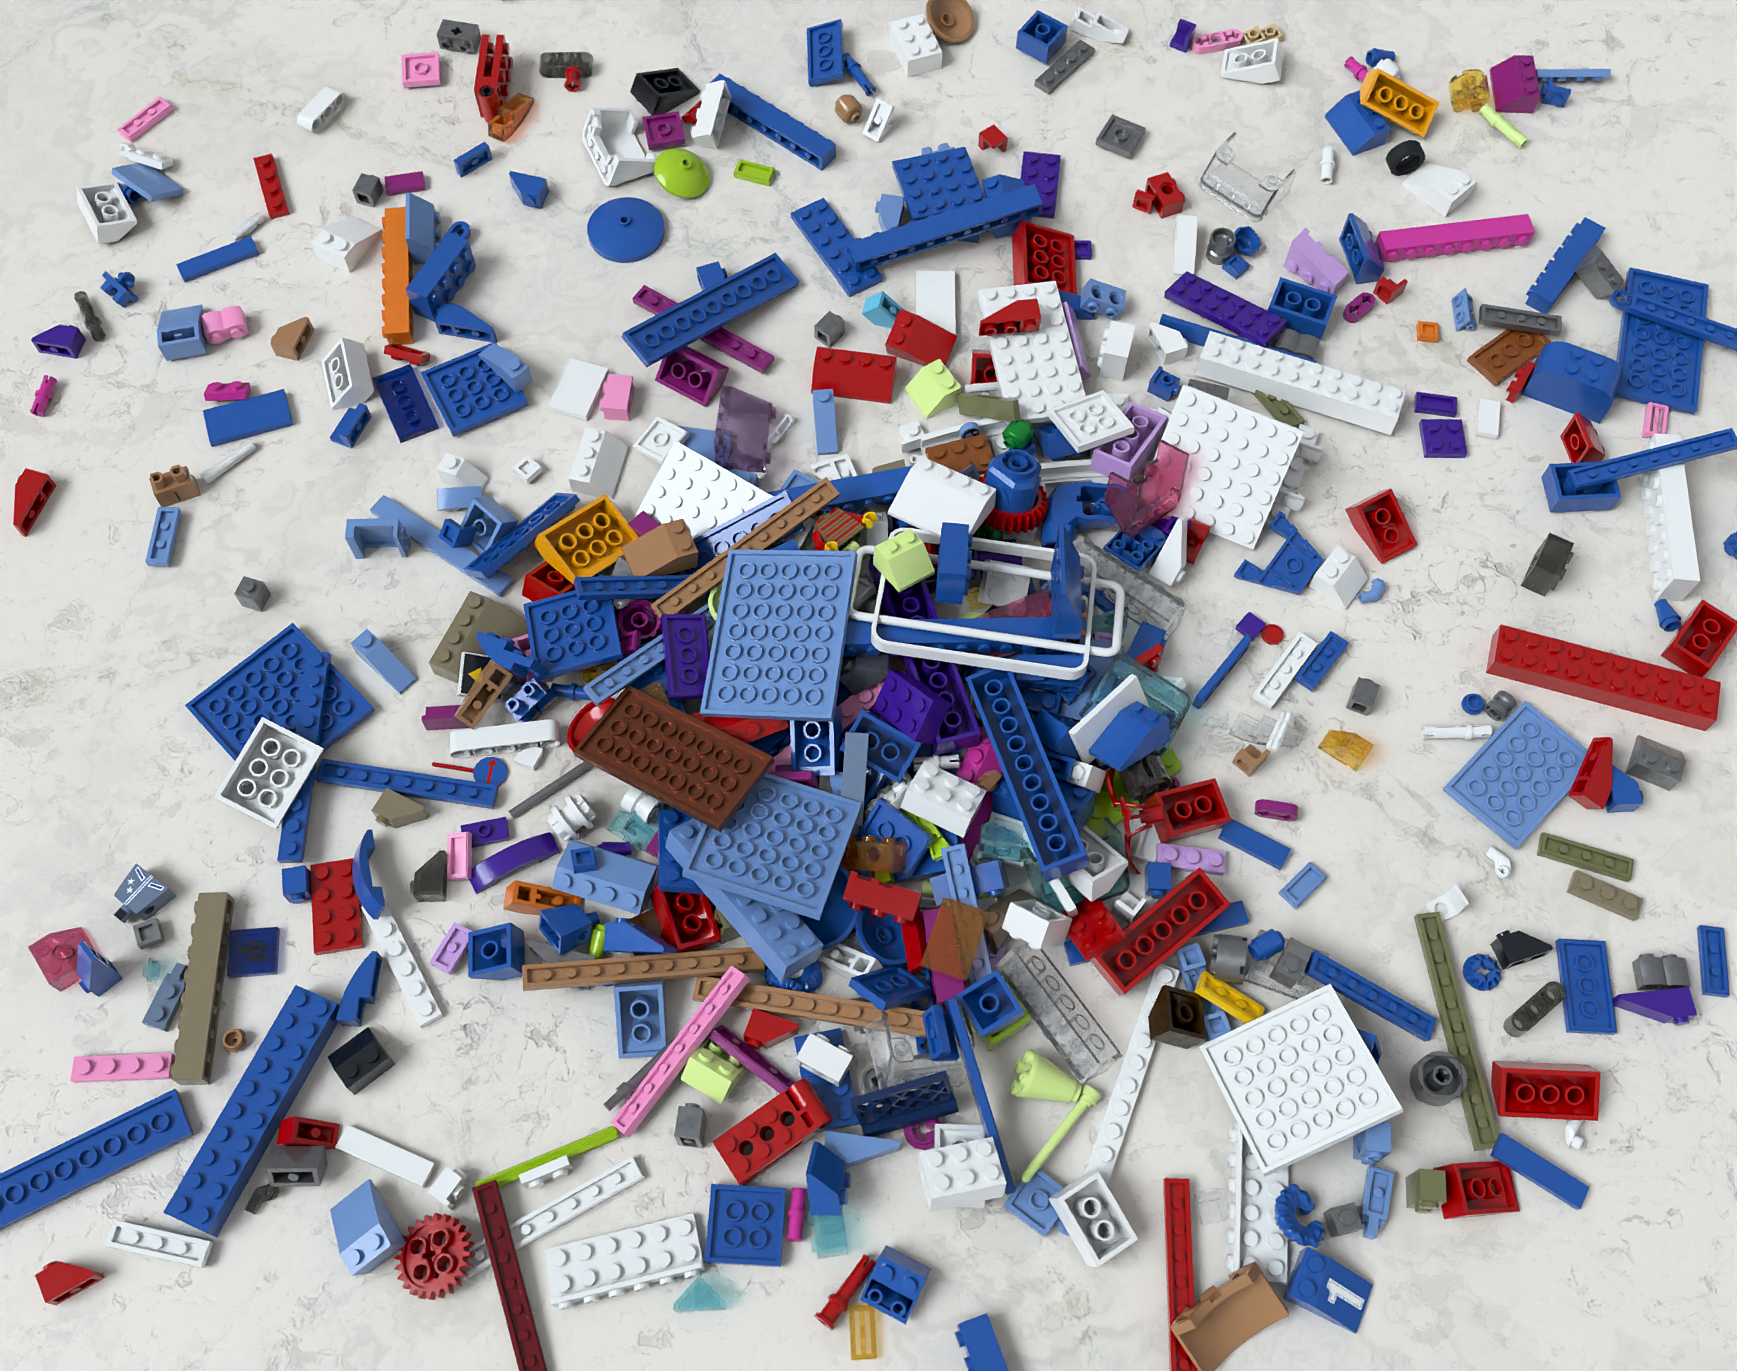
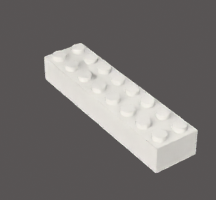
[1639,433,1700,601]

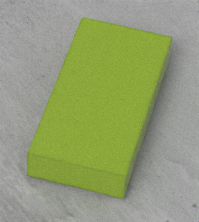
[733,159,775,186]

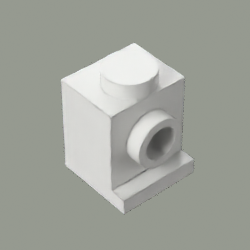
[428,1167,468,1210]

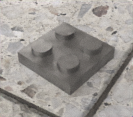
[1095,114,1146,158]

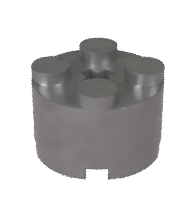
[1209,934,1248,985]
[1410,1051,1467,1106]

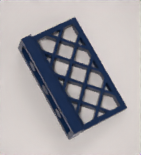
[850,1070,959,1137]

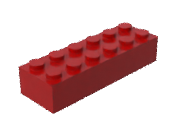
[1090,867,1231,996]

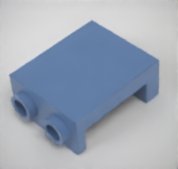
[345,518,411,559]

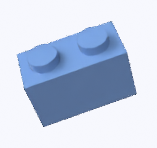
[461,496,518,554]

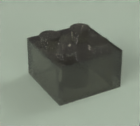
[1521,533,1574,597]

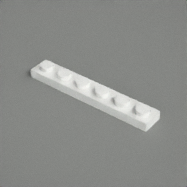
[361,899,443,1028]

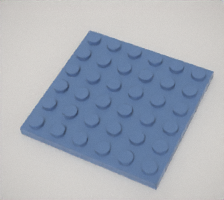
[682,773,862,921]

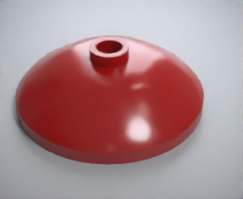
[567,698,615,751]

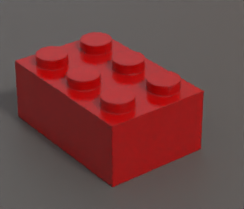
[1660,599,1737,677]
[1145,778,1231,843]

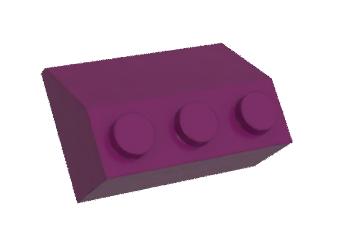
[1489,55,1540,113]
[655,346,729,407]

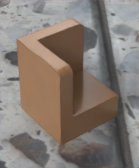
[1232,744,1271,777]

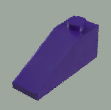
[1613,987,1697,1026]

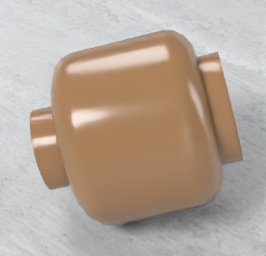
[835,95,862,123]

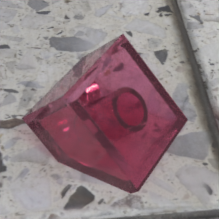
[28,927,95,992]

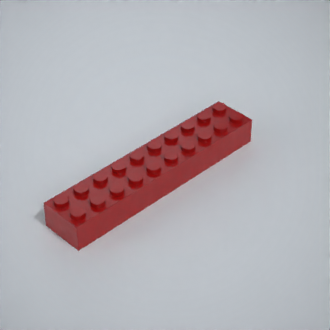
[1486,624,1721,731]

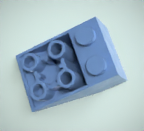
[157,304,207,361]

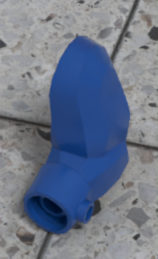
[1041,482,1137,549]

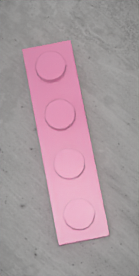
[70,1053,175,1083]

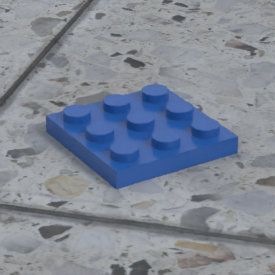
[704,1184,786,1267]

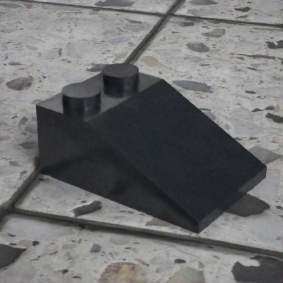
[630,68,700,115]

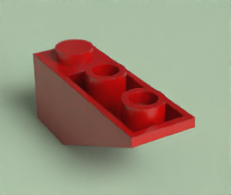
[979,298,1041,336]

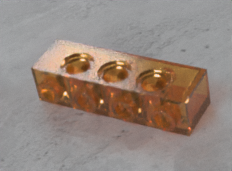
[840,834,905,873]

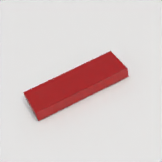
[901,905,930,973]

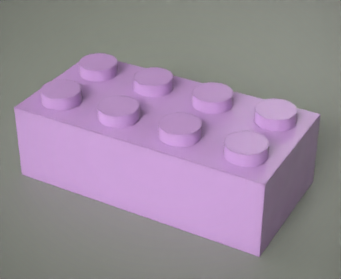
[1090,401,1168,485]

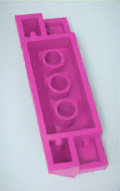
[935,726,1004,862]

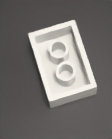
[889,14,942,77]
[900,761,987,838]
[917,1137,1006,1212]
[1048,1171,1138,1267]

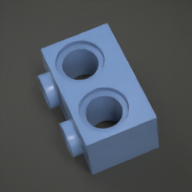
[1080,278,1126,320]

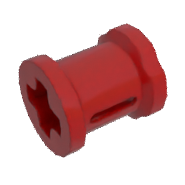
[564,66,581,92]

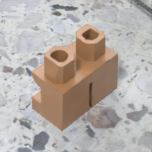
[149,464,201,507]

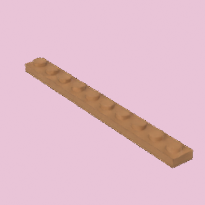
[650,477,840,619]
[522,947,764,991]
[692,977,927,1038]

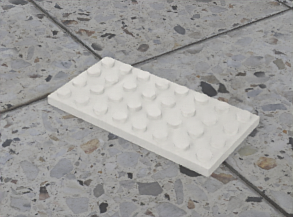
[977,281,1086,425]
[636,441,817,550]

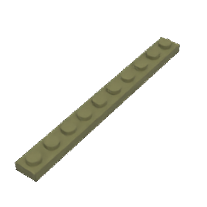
[1414,912,1498,1151]

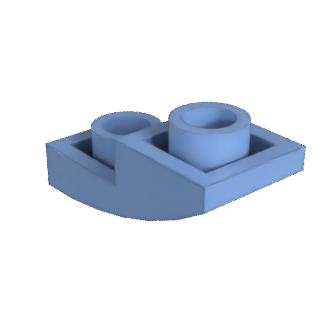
[437,486,482,511]

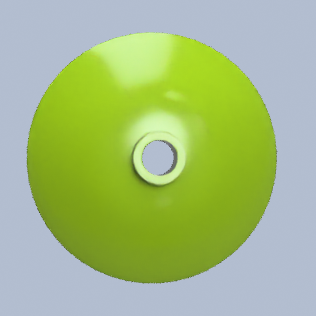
[654,148,710,198]

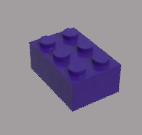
[872,670,951,744]

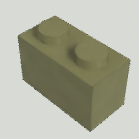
[1405,1169,1447,1213]

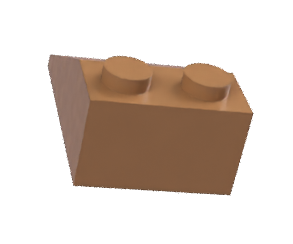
[622,519,698,576]

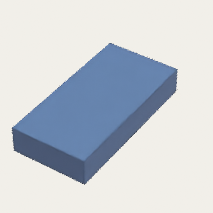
[1278,862,1327,910]

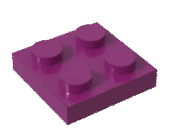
[642,111,686,150]

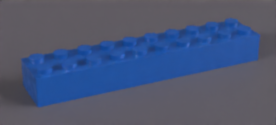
[965,668,1091,883]
[163,985,339,1238]

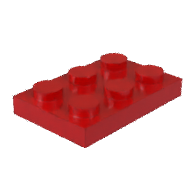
[1062,898,1127,962]

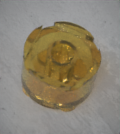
[1449,69,1490,112]

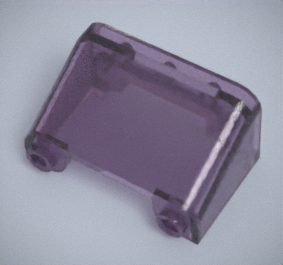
[714,386,777,473]

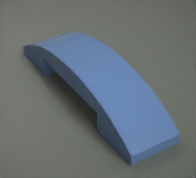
[1176,942,1232,1041]

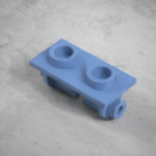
[1451,288,1476,331]

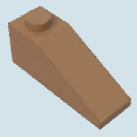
[454,659,513,729]

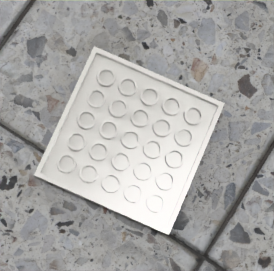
[1137,384,1304,550]
[1199,984,1403,1177]

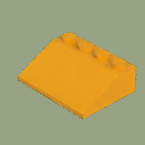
[533,494,639,584]

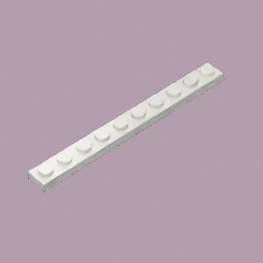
[1084,964,1180,1185]

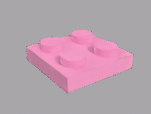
[401,52,441,88]

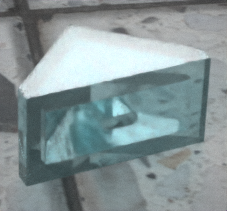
[1092,607,1129,641]
[606,810,656,853]
[673,1276,727,1312]

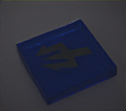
[227,927,280,978]

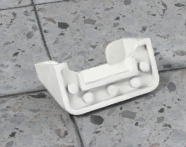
[582,107,657,186]

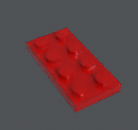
[310,858,364,956]

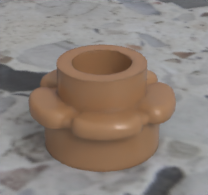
[222,1029,247,1053]

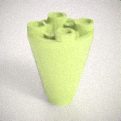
[1010,1049,1081,1103]

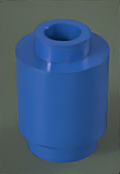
[1248,929,1285,962]

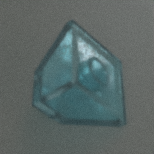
[977,822,1028,862]

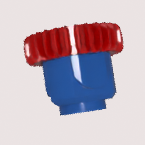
[978,449,1048,534]

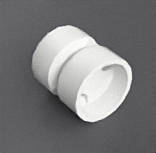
[621,786,664,825]

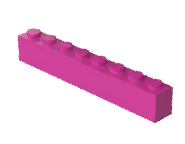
[1374,214,1535,262]

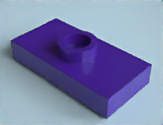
[460,817,510,848]

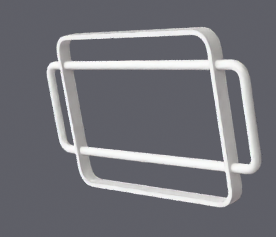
[849,528,1125,680]

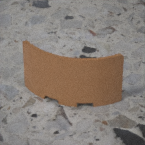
[1170,1261,1289,1371]

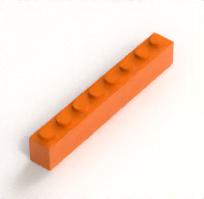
[382,207,414,345]

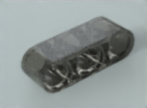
[539,52,593,78]
[1503,981,1566,1037]

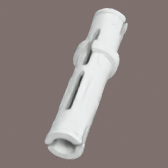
[1421,723,1492,740]

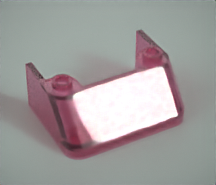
[1104,440,1189,538]

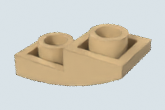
[1242,23,1283,45]

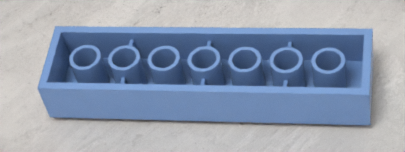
[665,818,823,982]

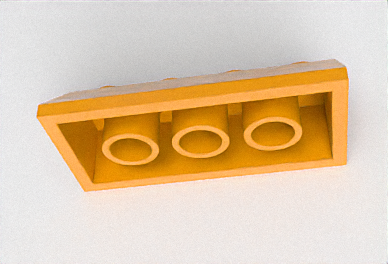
[1360,68,1440,138]

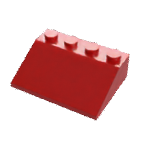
[1012,220,1077,295]

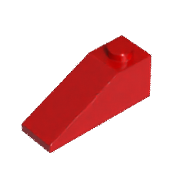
[13,468,57,537]
[1568,737,1613,809]

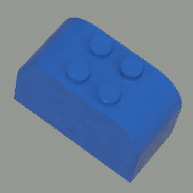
[1521,341,1623,424]

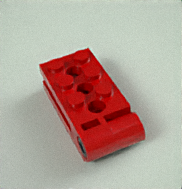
[474,34,513,125]
[712,1078,834,1186]

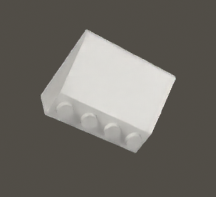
[888,456,996,538]
[214,717,324,830]

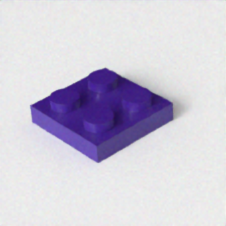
[1419,419,1467,458]

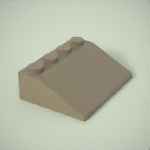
[429,591,528,683]

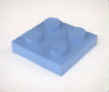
[1003,1169,1063,1238]

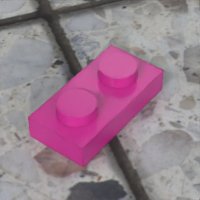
[204,381,251,401]

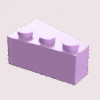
[1283,228,1349,294]

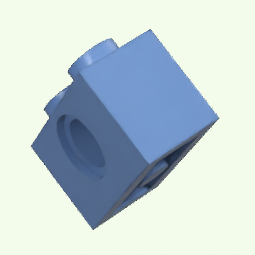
[1353,1122,1391,1165]

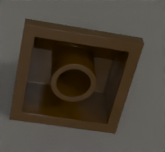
[1148,985,1206,1049]

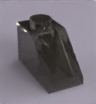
[410,850,448,902]

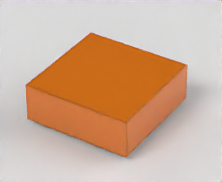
[1417,321,1439,343]

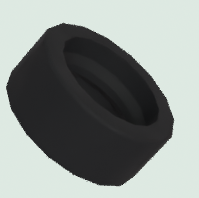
[1386,140,1425,176]

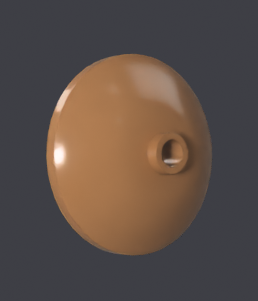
[926,0,975,43]

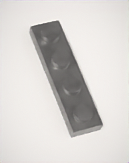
[1034,40,1095,95]
[1479,304,1562,337]

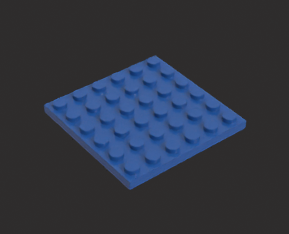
[185,623,375,761]

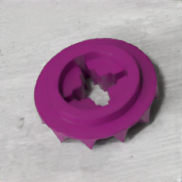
[903,1118,942,1151]

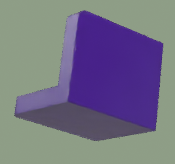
[1169,19,1197,53]

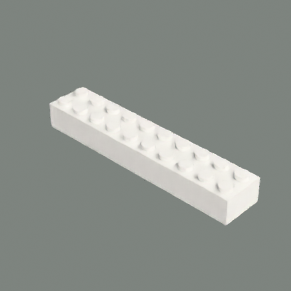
[1195,331,1406,435]

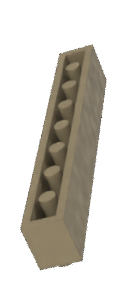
[171,892,235,1085]

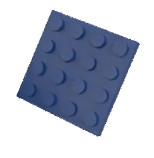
[892,147,985,221]
[421,342,528,437]
[523,590,624,682]

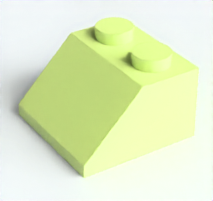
[905,359,962,419]
[873,529,935,592]

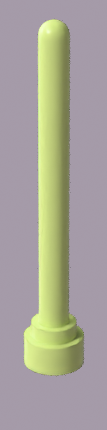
[1021,1085,1100,1183]

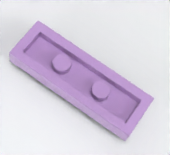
[1156,843,1225,875]

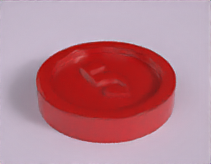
[1261,624,1284,645]

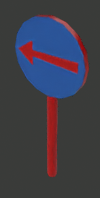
[432,757,507,787]

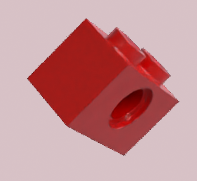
[1145,172,1185,219]

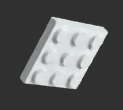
[1048,390,1134,453]

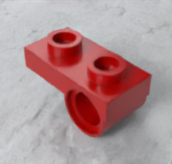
[1186,518,1211,565]

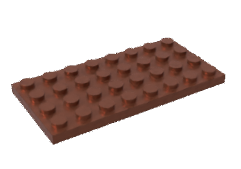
[573,685,775,832]

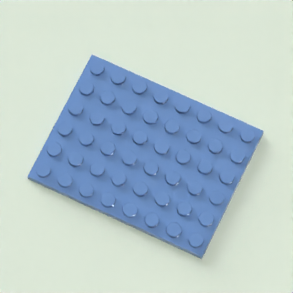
[700,549,858,722]

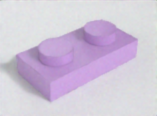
[429,922,472,975]

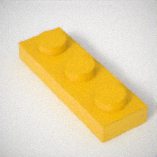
[1194,970,1265,1024]

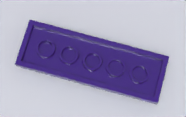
[1164,271,1287,348]

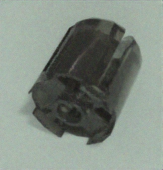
[1117,749,1173,804]

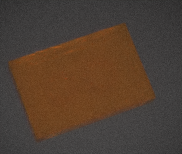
[921,897,989,982]

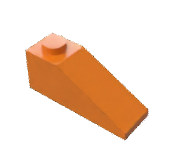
[503,880,581,915]

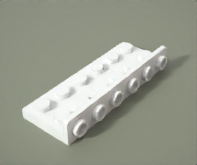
[1225,1122,1289,1284]
[544,1213,705,1310]

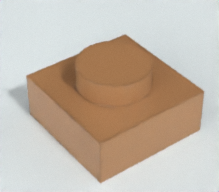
[974,770,1002,793]

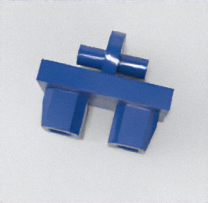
[100,271,139,307]

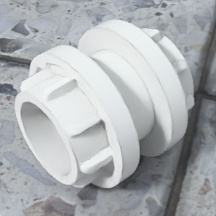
[547,794,597,841]

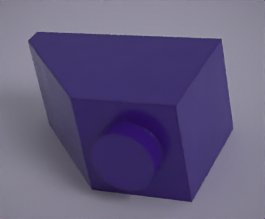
[31,324,86,359]

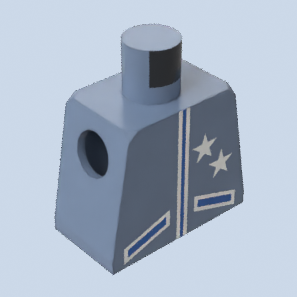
[114,863,176,924]

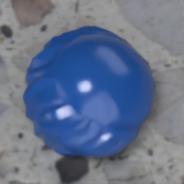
[1234,226,1261,256]

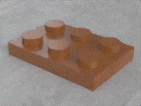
[925,433,993,475]

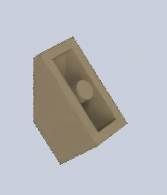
[371,788,430,828]

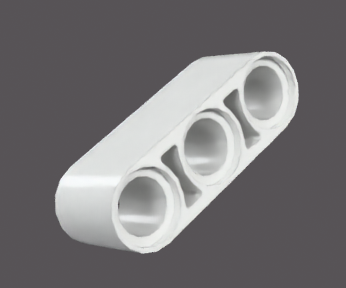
[297,86,346,133]

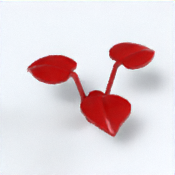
[1106,769,1165,875]

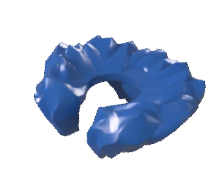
[764,959,823,993]
[1274,1184,1326,1248]

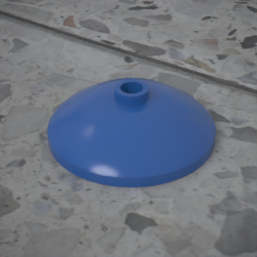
[855,908,907,966]

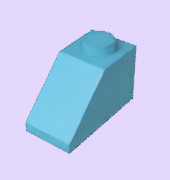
[862,291,906,328]

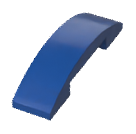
[352,829,385,920]

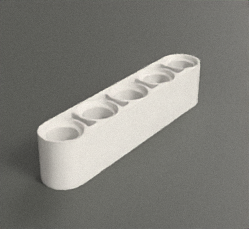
[450,719,560,759]

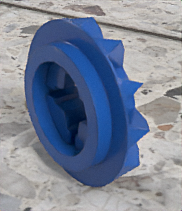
[1463,953,1502,991]

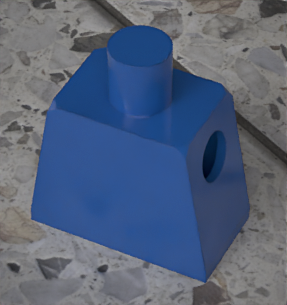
[539,904,600,955]

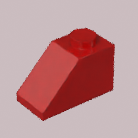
[743,1008,799,1049]
[277,1116,340,1149]
[35,1261,104,1306]

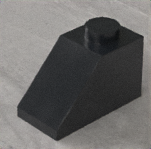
[1490,930,1553,970]

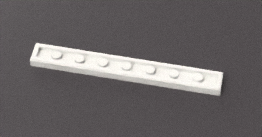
[461,1155,645,1281]

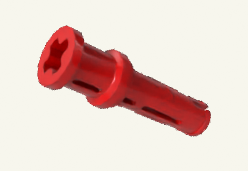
[814,1254,876,1330]

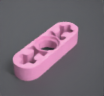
[1191,29,1243,54]

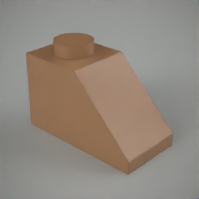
[270,317,314,361]

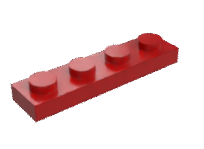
[253,153,290,219]

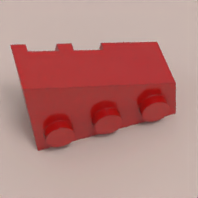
[843,871,922,925]

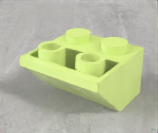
[681,1038,747,1104]

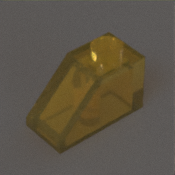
[1318,730,1374,772]

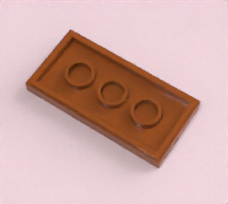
[1467,329,1551,387]

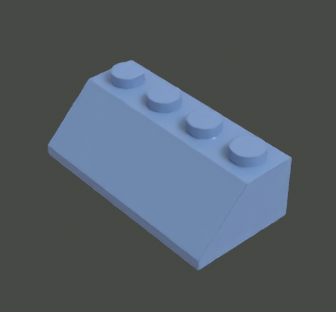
[552,839,658,915]

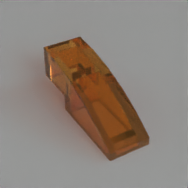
[488,92,534,142]

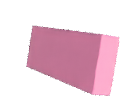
[117,97,174,143]

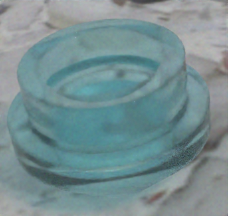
[142,958,160,982]

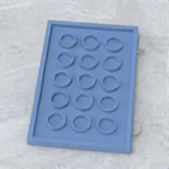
[1442,701,1588,850]

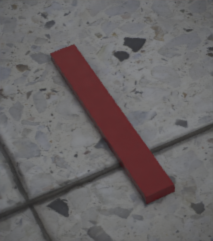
[472,1180,548,1371]

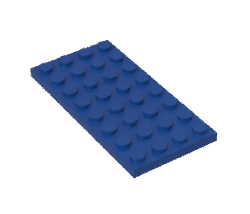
[1615,267,1709,415]

